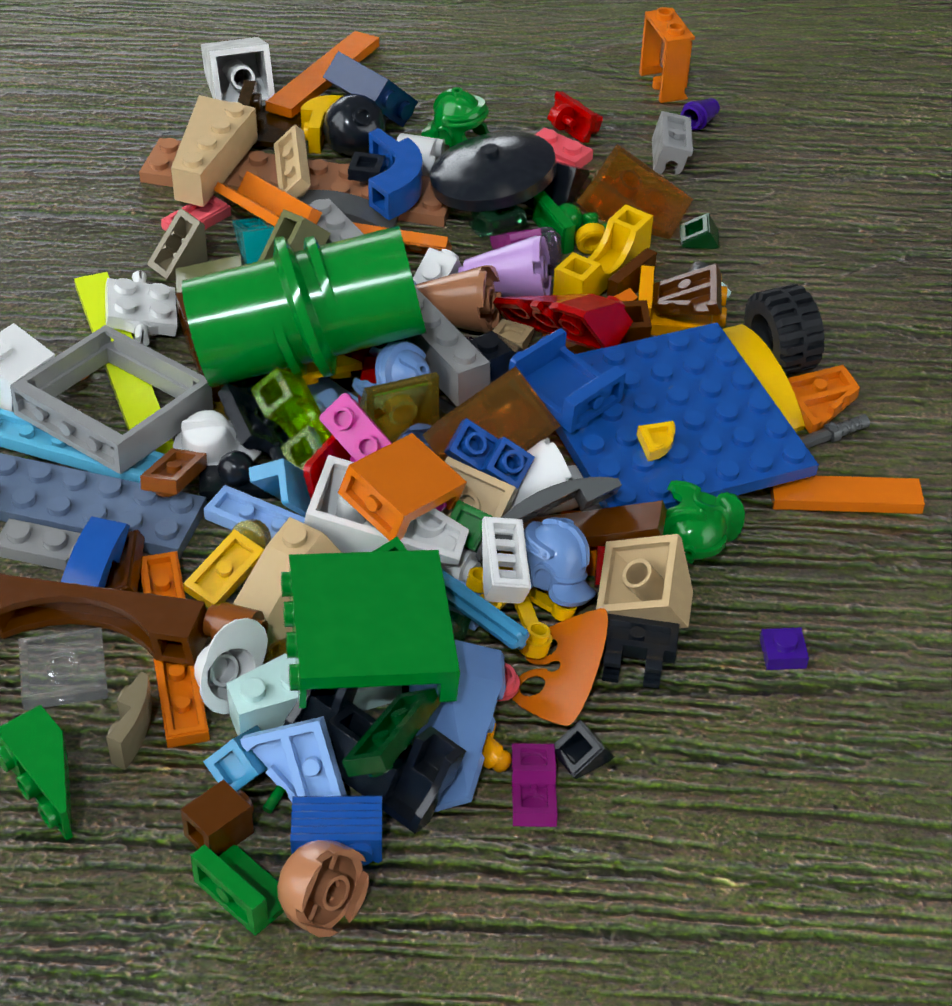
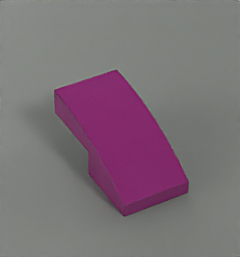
[511,743,558,827]

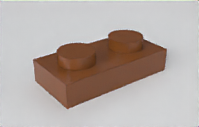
[140,448,207,497]

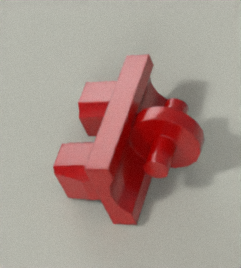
[547,91,603,143]

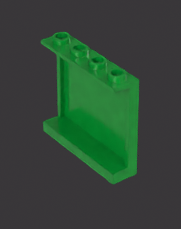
[281,550,460,709]

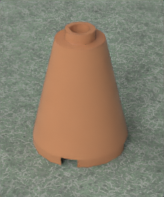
[415,265,502,334]

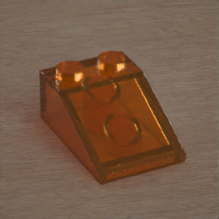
[577,144,693,239]

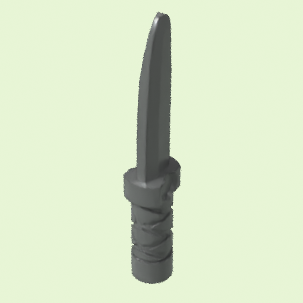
[800,414,870,448]

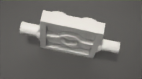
[105,271,177,346]

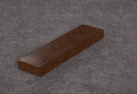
[523,500,667,547]

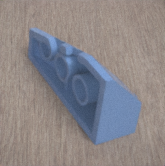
[409,639,506,812]

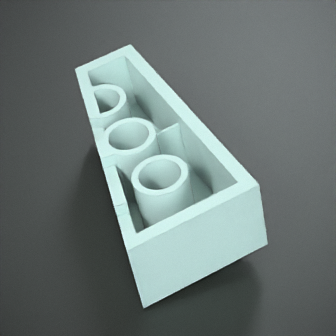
[226,653,402,736]

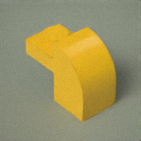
[301,95,342,154]

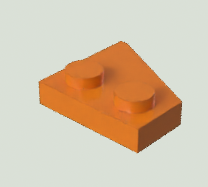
[788,365,860,434]

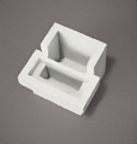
[0,323,55,412]

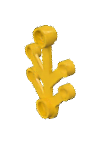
[466,551,577,659]

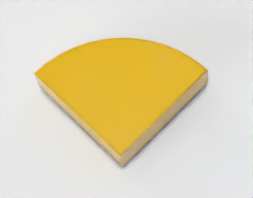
[636,421,675,462]

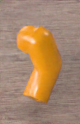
[482,723,512,773]

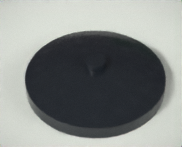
[430,131,557,212]

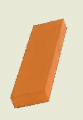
[770,475,925,514]

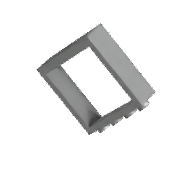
[10,325,213,475]

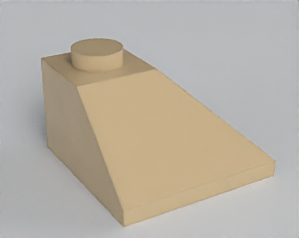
[596,534,693,628]

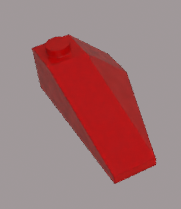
[493,294,633,350]

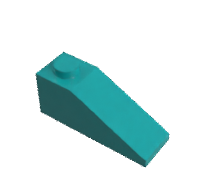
[232,217,274,265]

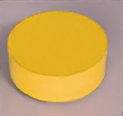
[575,223,606,254]

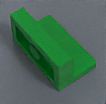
[190,844,284,936]

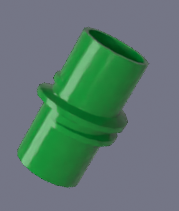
[182,226,427,387]

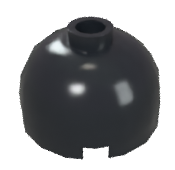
[323,93,385,158]

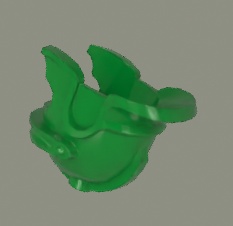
[421,87,490,148]
[663,480,745,564]

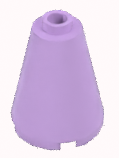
[458,236,552,297]

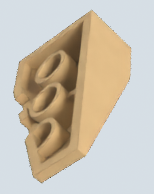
[209,517,342,657]

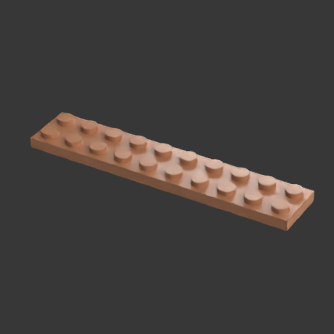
[139,138,451,227]

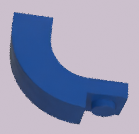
[368,128,422,220]

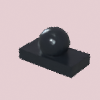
[199,450,276,501]

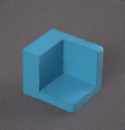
[203,725,268,791]

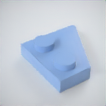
[240,716,347,802]

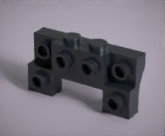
[283,687,466,834]

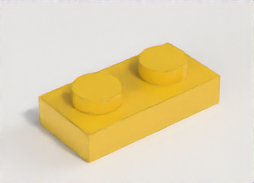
[183,529,264,608]

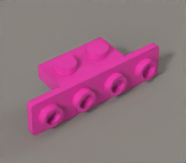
[319,393,447,512]

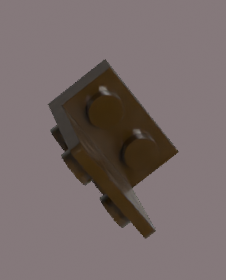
[237,80,302,148]

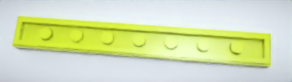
[74,272,174,454]

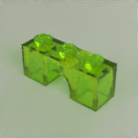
[251,367,332,470]

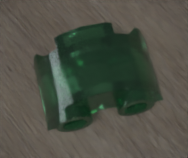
[468,205,527,237]

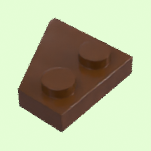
[652,263,722,315]

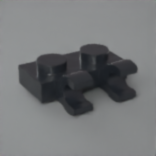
[602,614,680,689]

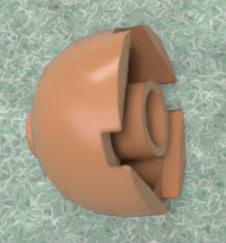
[277,840,369,938]

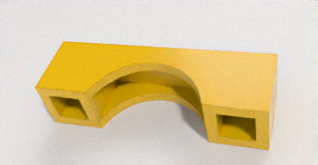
[553,204,653,296]

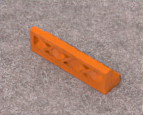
[214,171,322,227]

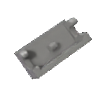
[652,111,693,175]

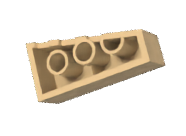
[171,95,258,207]

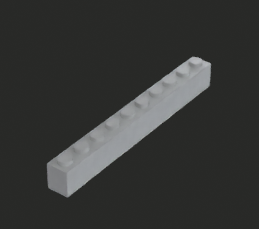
[308,198,491,409]

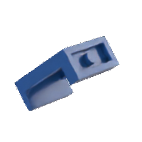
[507,328,626,433]

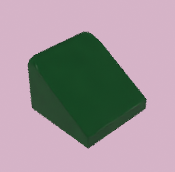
[680,213,720,249]

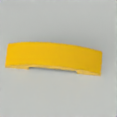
[722,324,805,432]

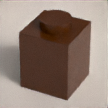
[180,779,254,856]

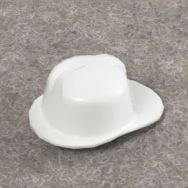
[173,410,261,466]
[194,618,268,714]

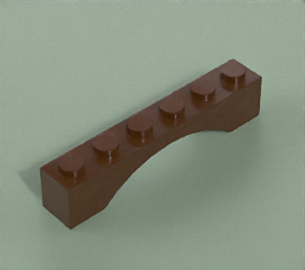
[0,573,208,666]

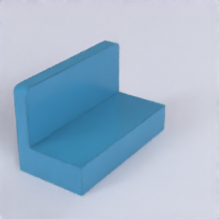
[249,458,311,517]

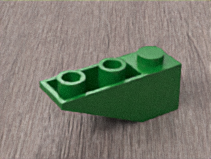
[0,704,73,840]

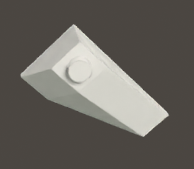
[304,455,469,565]

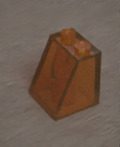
[422,366,561,462]

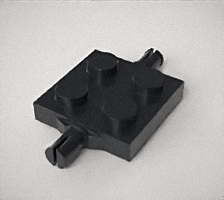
[218,378,305,463]

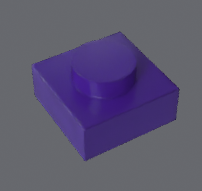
[759,627,809,670]

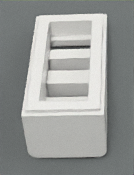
[482,516,531,604]

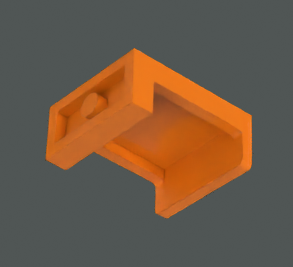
[338,433,467,541]

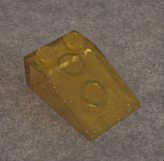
[359,372,439,443]

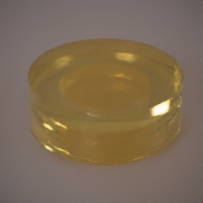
[232,519,271,549]

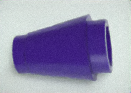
[680,98,720,131]

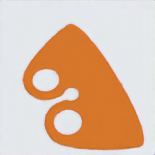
[512,608,608,726]

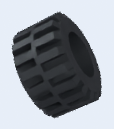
[744,284,825,375]

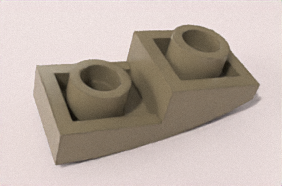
[106,672,153,770]

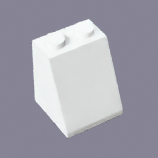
[201,37,275,106]

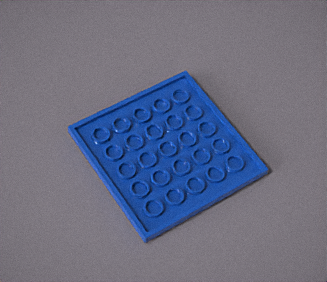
[547,322,819,509]

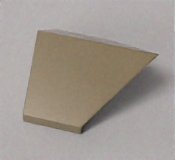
[147,208,208,281]

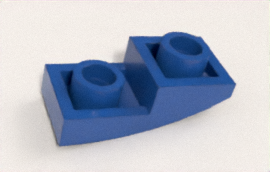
[444,418,535,489]
[61,516,130,588]

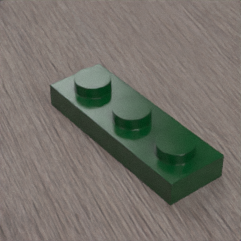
[342,688,441,777]

